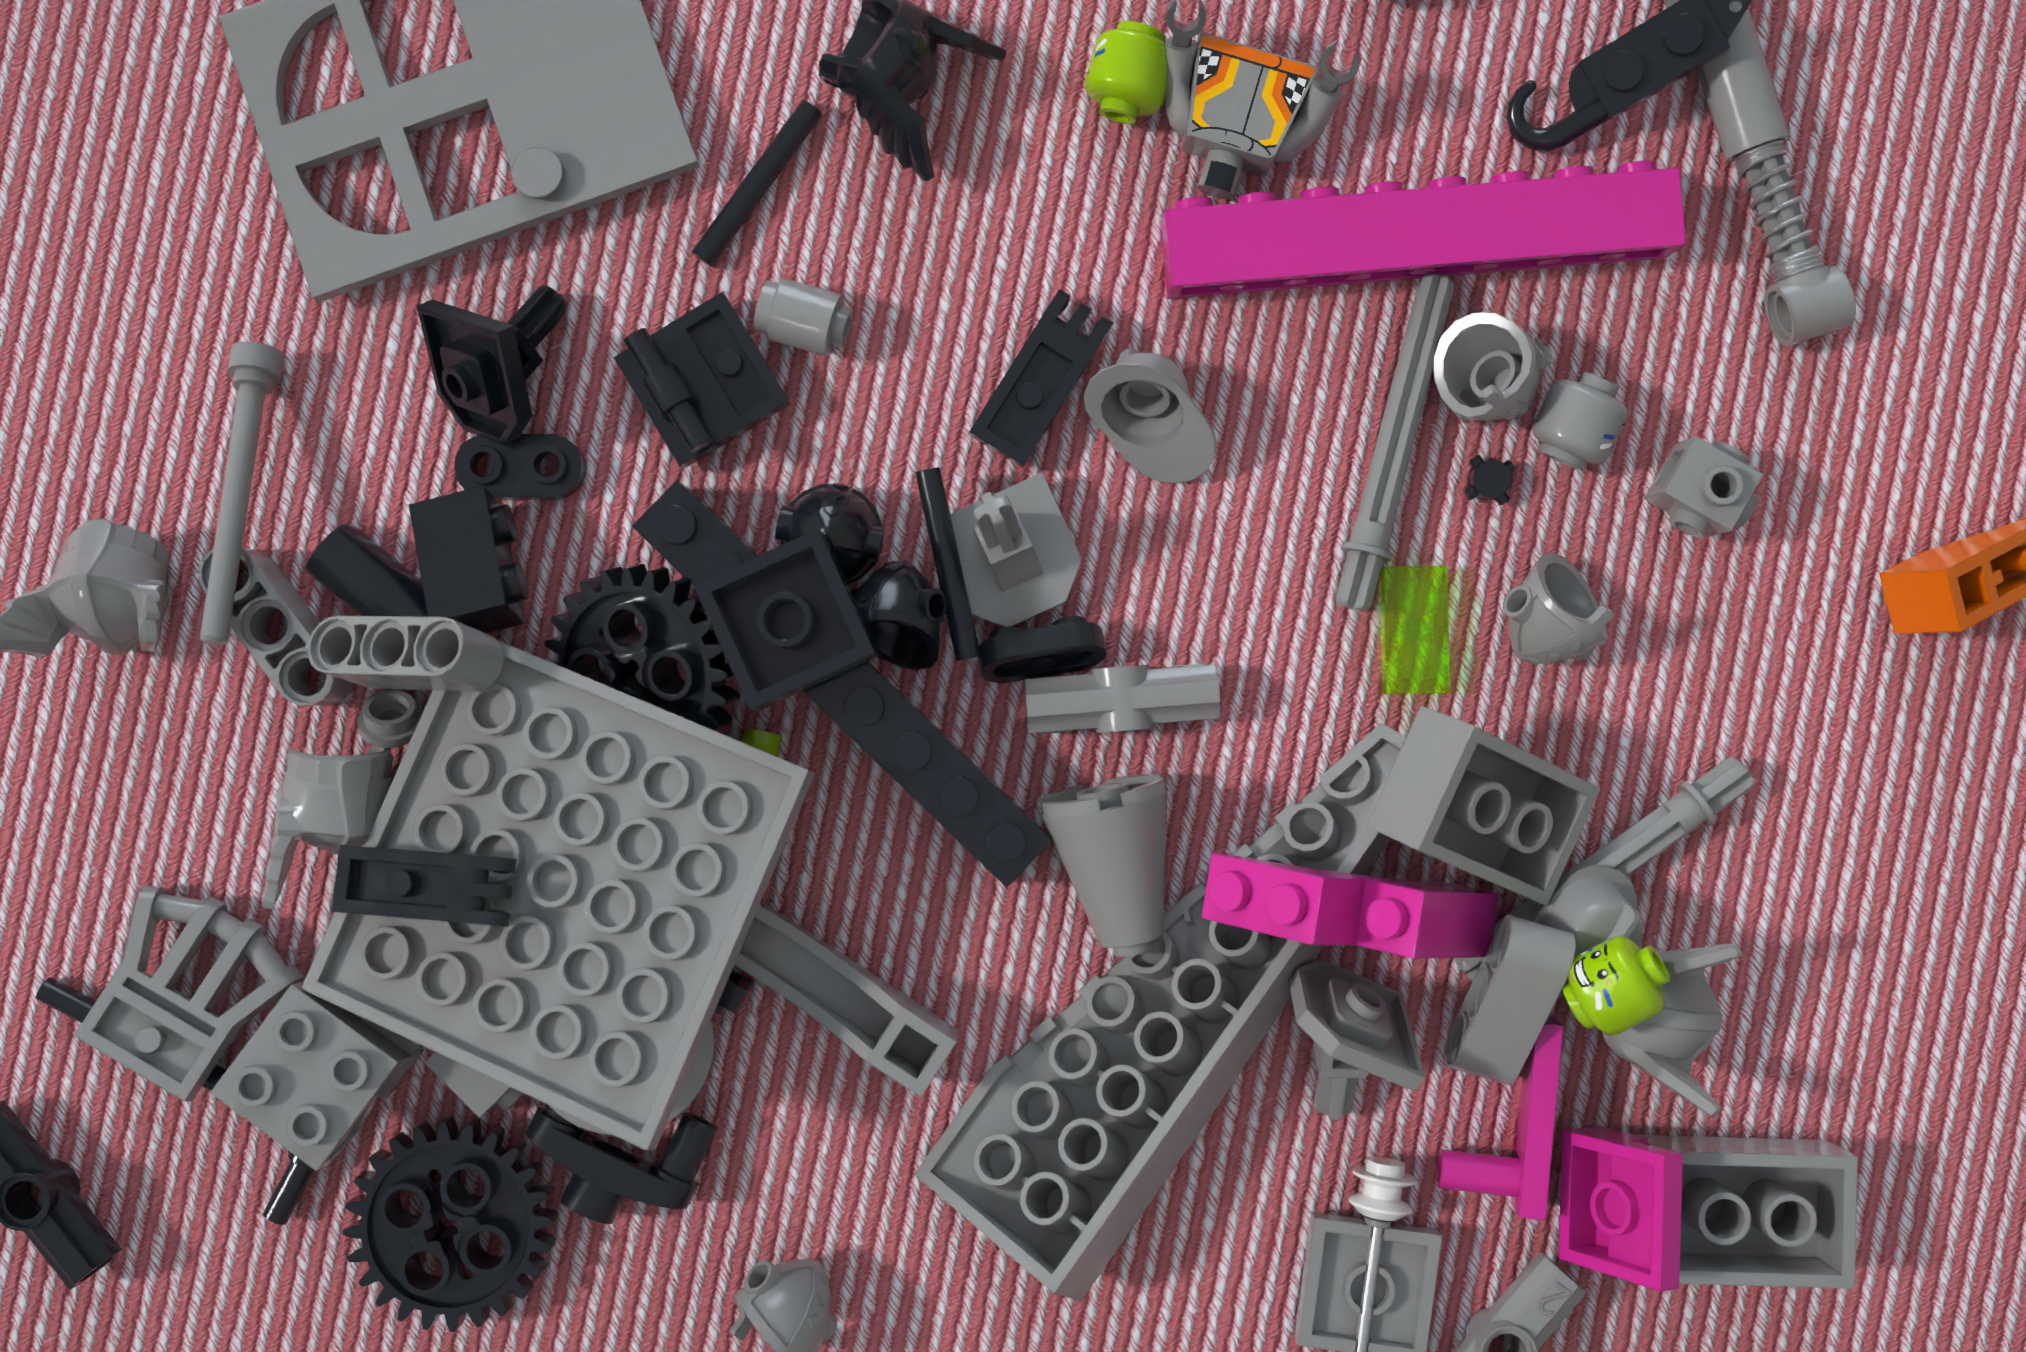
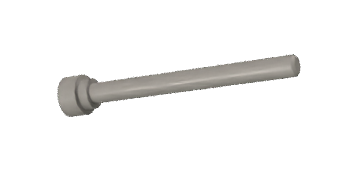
[200,342,284,646]

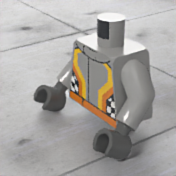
[1164,0,1362,200]

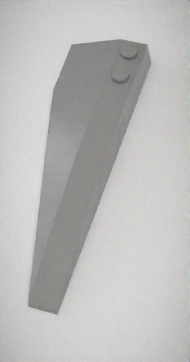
[914,723,1406,1301]

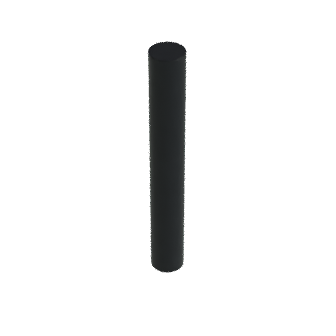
[691,99,822,268]
[915,467,981,661]

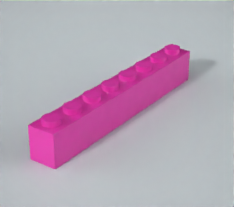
[1161,160,1686,299]

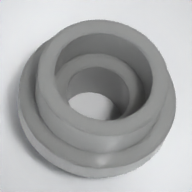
[357,690,423,748]

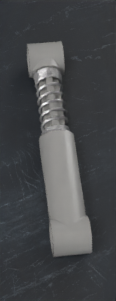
[1663,0,1856,346]

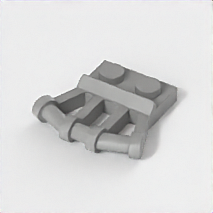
[73,885,305,1101]

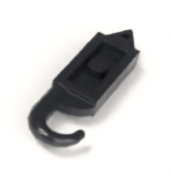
[1506,0,1753,152]

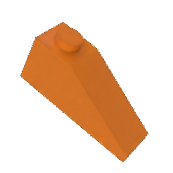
[1879,518,2026,634]

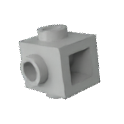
[1644,436,1764,538]

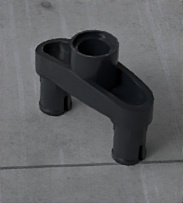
[526,1104,718,1224]

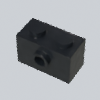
[409,485,529,634]

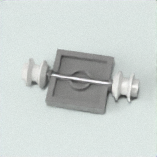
[1294,1156,1442,1352]

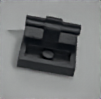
[614,291,791,469]

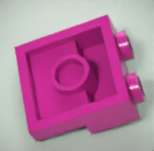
[1559,1126,1683,1292]

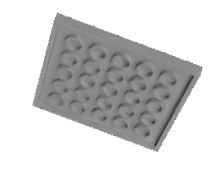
[301,640,815,1151]

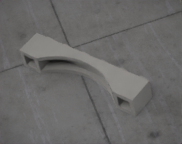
[734,901,959,1097]

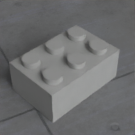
[1366,706,1601,906]
[1638,1135,1858,1289]

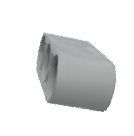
[199,547,354,706]
[308,616,504,691]
[1445,915,1576,1086]

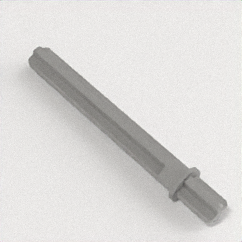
[1335,273,1455,611]
[1454,757,1755,982]

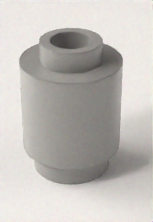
[754,278,853,357]

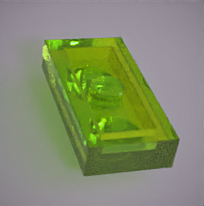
[1379,566,1450,694]

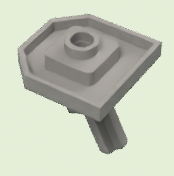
[950,472,1082,627]
[1288,959,1426,1121]

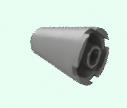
[1039,774,1168,957]

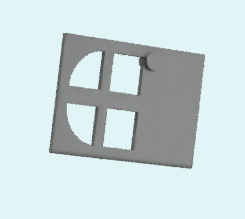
[219,0,700,303]

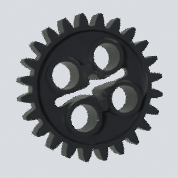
[544,564,740,732]
[343,1116,559,1332]

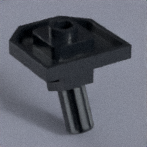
[417,285,568,445]

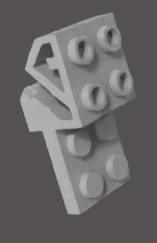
[210,981,424,1171]

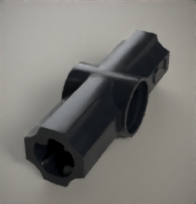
[0,1101,122,1290]

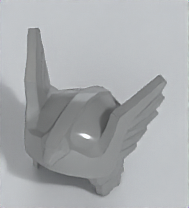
[0,519,170,657]
[262,745,394,910]
[1602,944,1743,1118]

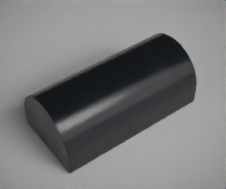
[306,524,428,617]

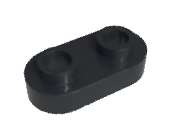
[454,434,586,500]
[978,616,1107,683]

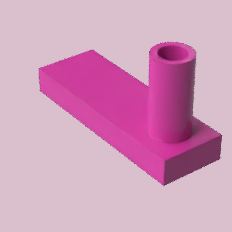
[1437,1016,1563,1221]

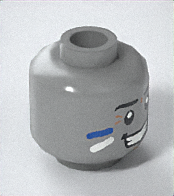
[1532,372,1629,472]

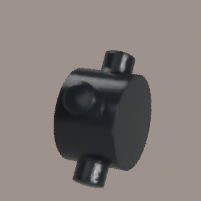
[1464,455,1515,506]

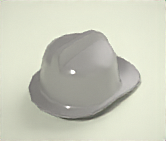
[1084,347,1216,484]
[1531,864,1643,996]

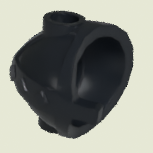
[775,483,885,585]
[851,560,947,670]

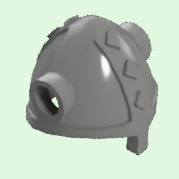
[1434,313,1553,424]
[1502,553,1615,665]
[729,1259,837,1352]

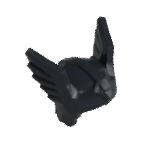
[818,0,1006,182]

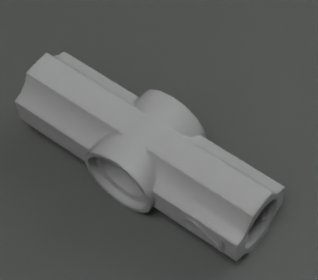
[1025,663,1220,734]
[1454,1251,1587,1352]

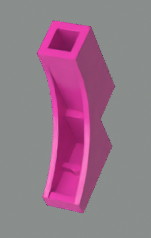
[1201,853,1499,959]

